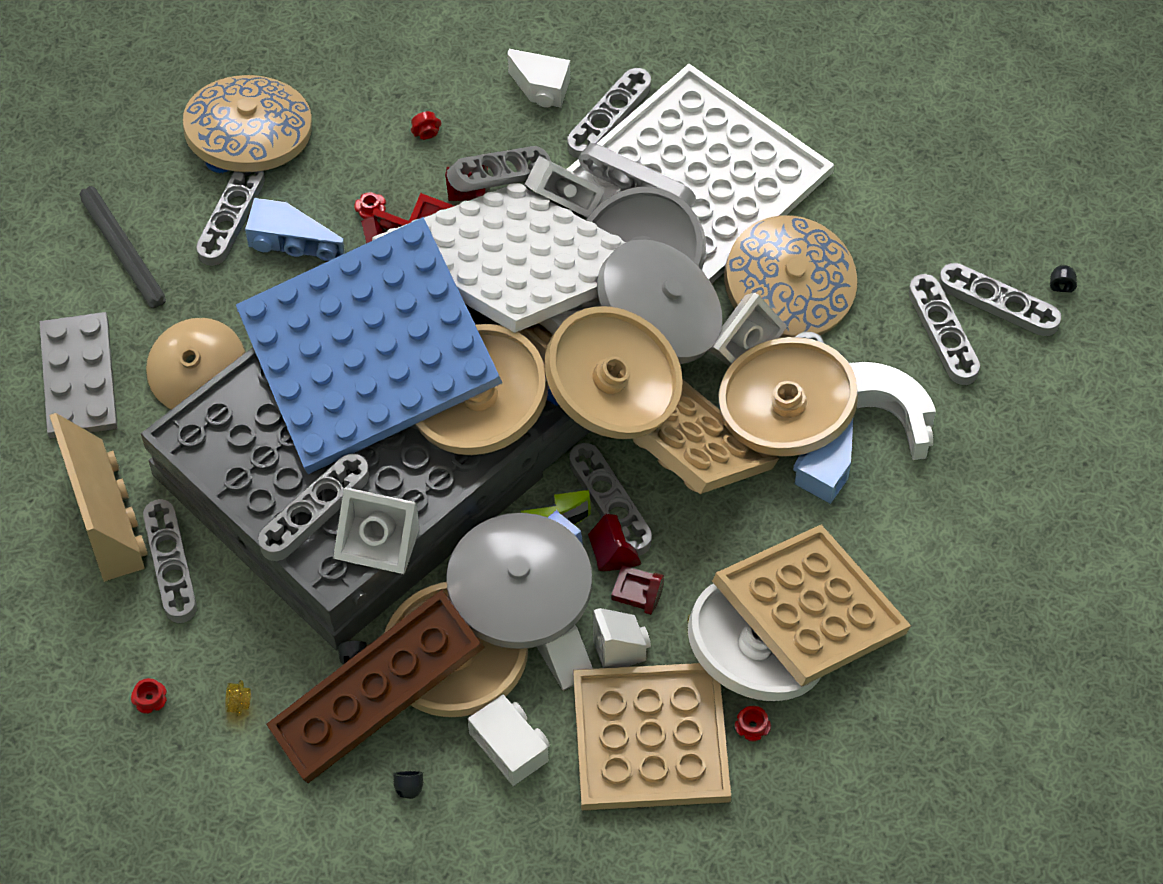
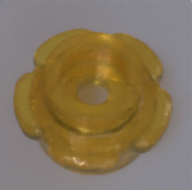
[225,680,251,716]

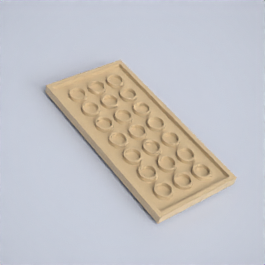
[499,323,779,494]

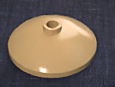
[146,318,246,410]

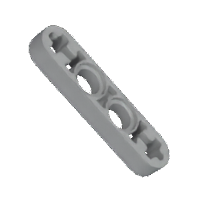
[567,68,651,159]
[579,143,696,208]
[447,146,551,192]
[196,171,265,266]
[939,263,1061,336]
[909,274,980,385]
[570,443,652,556]
[258,454,369,561]
[143,499,197,623]

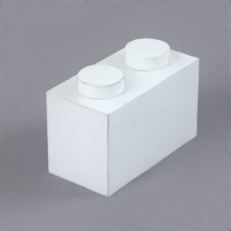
[468,694,550,786]

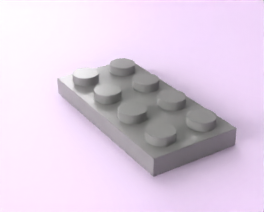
[39,312,118,439]

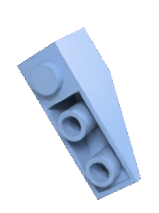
[245,198,345,261]
[793,419,853,504]

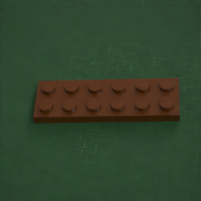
[266,589,485,783]

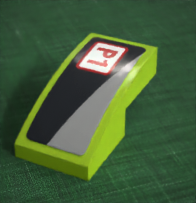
[521,490,591,525]

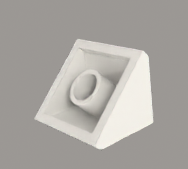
[708,293,788,367]
[333,487,420,574]

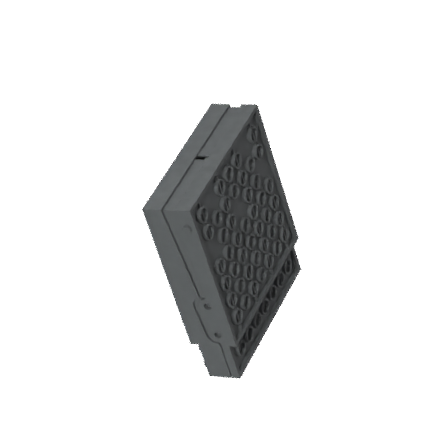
[141,304,591,651]

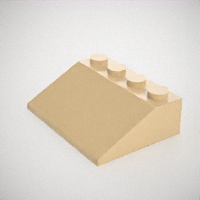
[49,413,148,582]

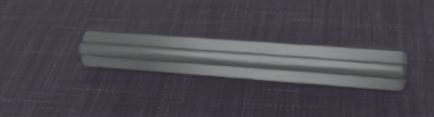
[79,186,166,308]

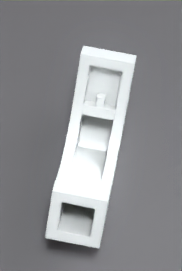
[849,362,936,460]

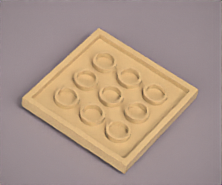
[712,525,911,687]
[573,663,731,810]

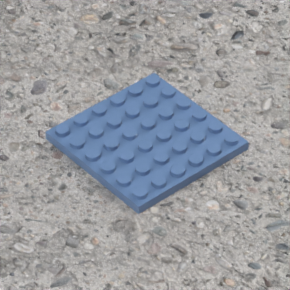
[236,217,503,474]

